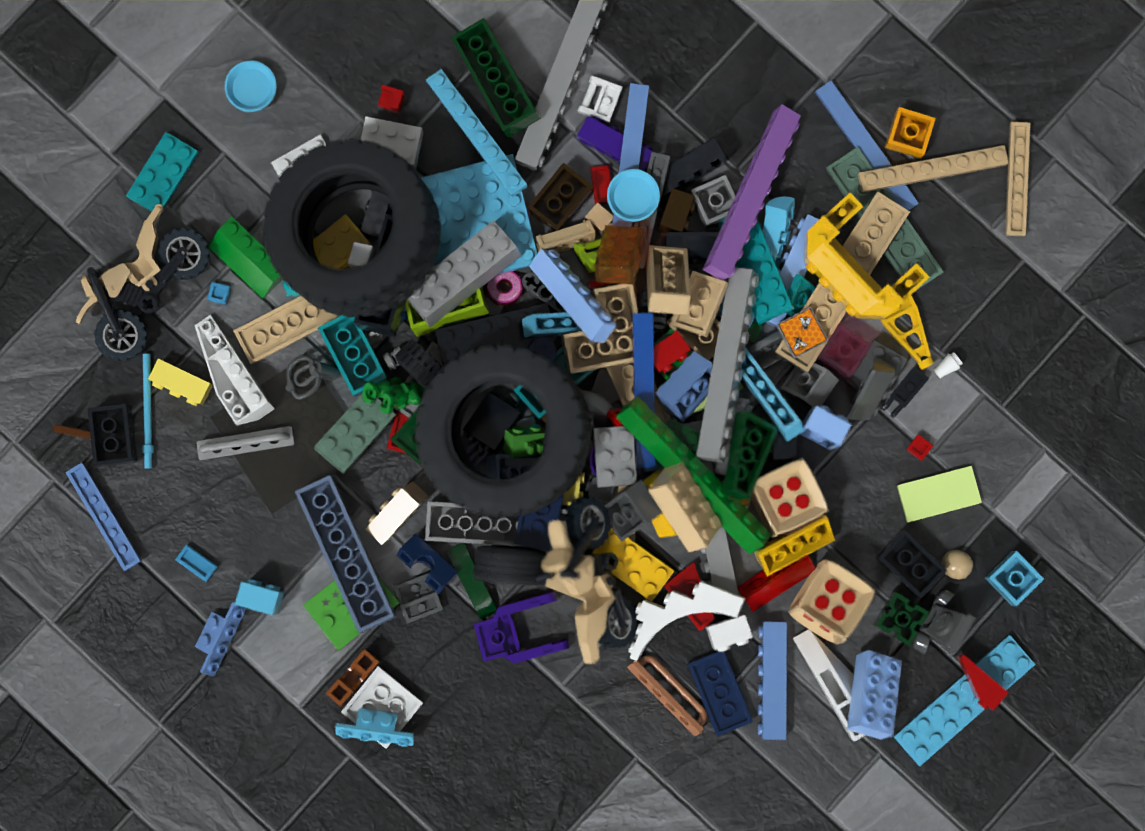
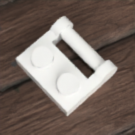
[577,76,622,123]

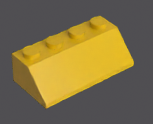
[754,514,835,576]

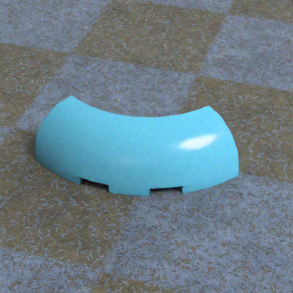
[763,196,795,267]

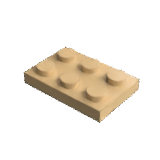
[671,271,728,337]

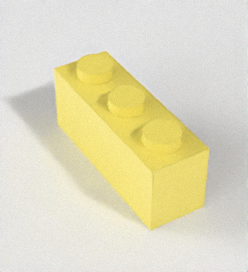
[148,359,213,406]

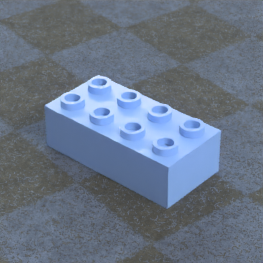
[800,405,851,450]
[847,650,902,739]

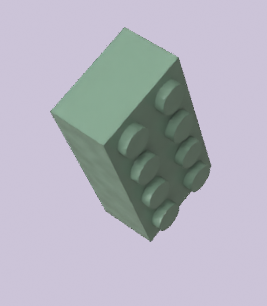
[314,395,396,474]

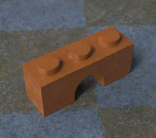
[326,648,381,706]

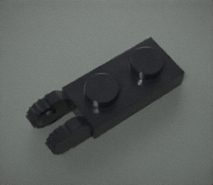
[881,366,929,419]

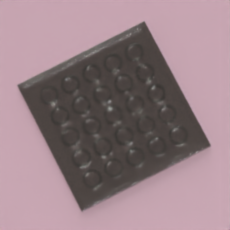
[210,360,369,514]

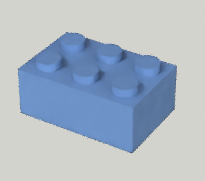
[656,351,713,423]

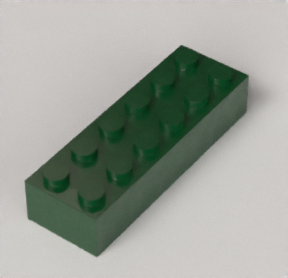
[451,18,541,138]

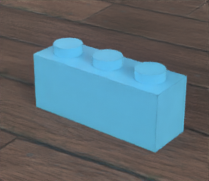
[522,313,582,338]

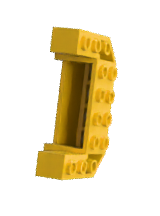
[804,193,930,319]

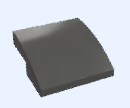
[393,572,443,623]

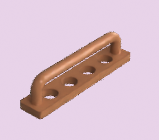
[627,655,707,736]

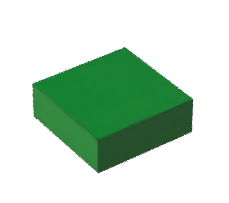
[748,322,763,343]

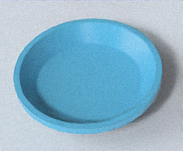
[225,61,277,112]
[607,169,660,222]

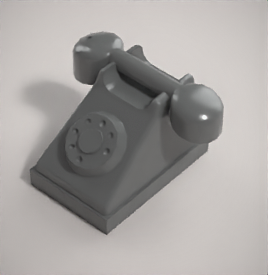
[913,590,975,654]

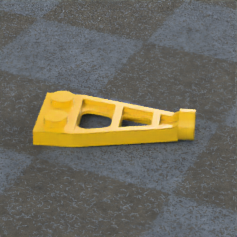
[879,295,934,370]

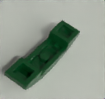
[447,543,497,619]

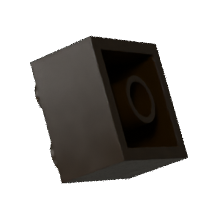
[659,188,696,234]

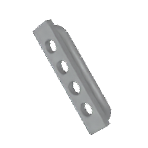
[197,426,295,460]

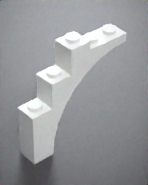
[629,581,746,661]

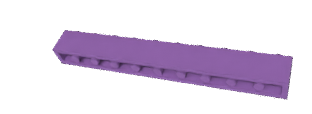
[703,104,801,280]

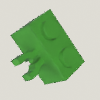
[503,424,545,458]

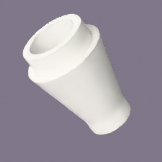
[934,352,963,379]

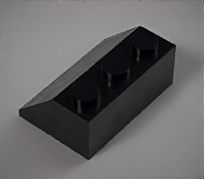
[665,232,719,264]

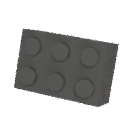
[604,480,663,541]

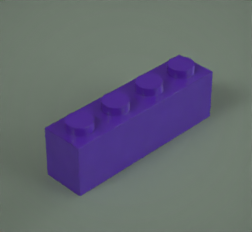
[577,116,655,172]

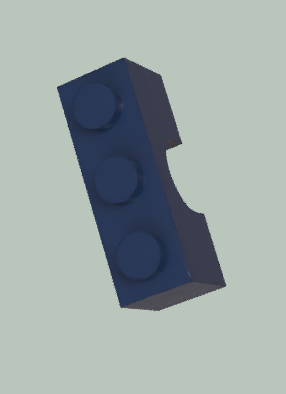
[396,533,458,595]

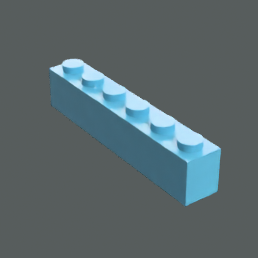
[741,347,804,442]

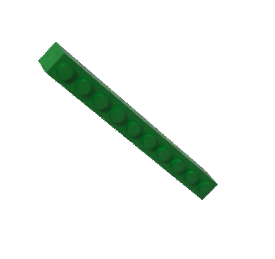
[616,396,771,555]

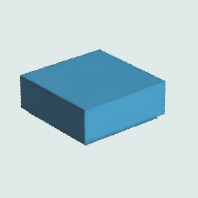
[207,282,231,305]

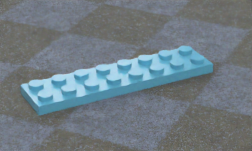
[893,635,1036,766]

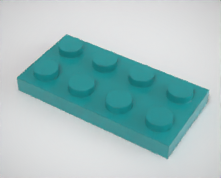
[126,132,199,214]

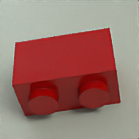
[653,331,691,374]

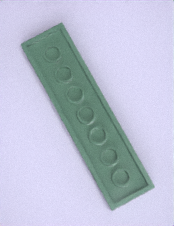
[826,147,943,290]

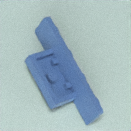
[195,601,246,676]

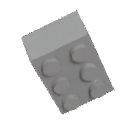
[594,427,637,488]

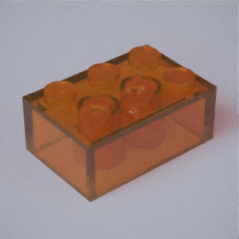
[594,225,645,285]

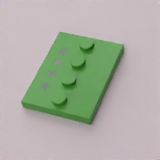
[303,575,399,651]

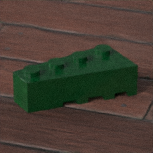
[723,411,778,500]

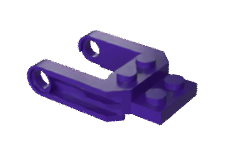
[473,592,570,664]

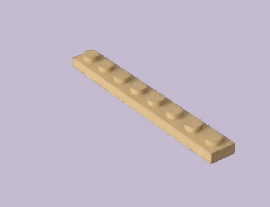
[857,145,1009,193]

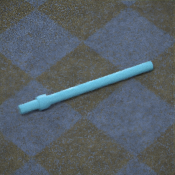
[142,354,154,469]

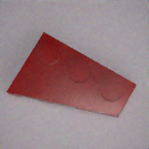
[664,562,715,631]

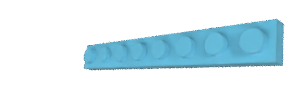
[426,69,528,197]

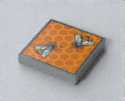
[776,307,829,359]

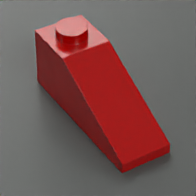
[957,653,1009,710]

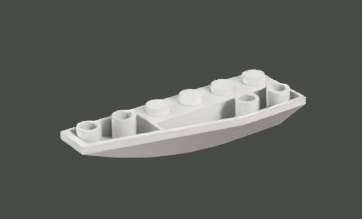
[195,315,274,425]
[793,629,865,741]

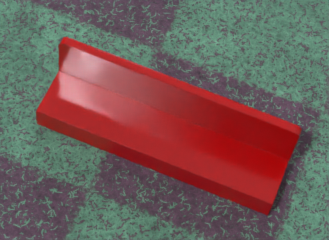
[737,555,815,612]

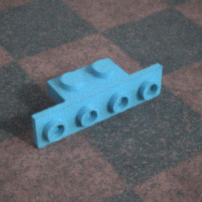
[335,708,414,746]

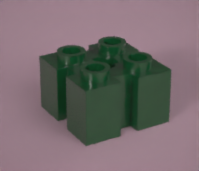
[873,592,930,646]

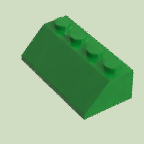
[209,216,282,299]

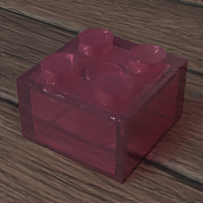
[817,324,872,379]

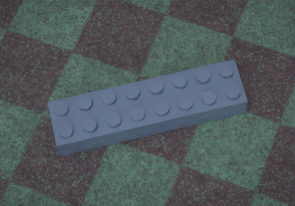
[295,475,397,634]

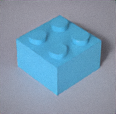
[985,551,1044,606]
[235,579,284,615]

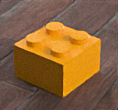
[885,107,936,159]

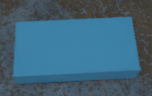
[175,544,218,582]

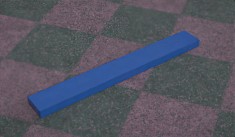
[632,312,655,469]

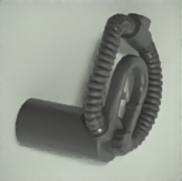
[285,355,339,400]

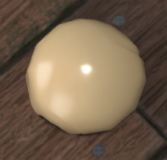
[941,550,973,580]

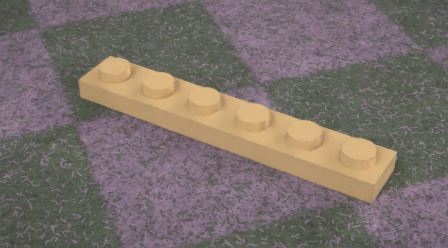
[1005,122,1030,237]

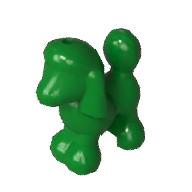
[362,377,425,414]

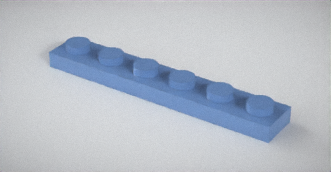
[65,462,142,571]

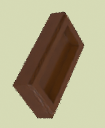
[53,424,91,440]

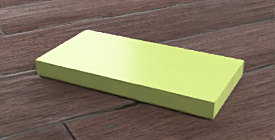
[897,466,982,523]

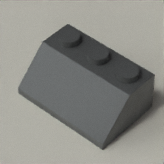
[847,356,898,421]

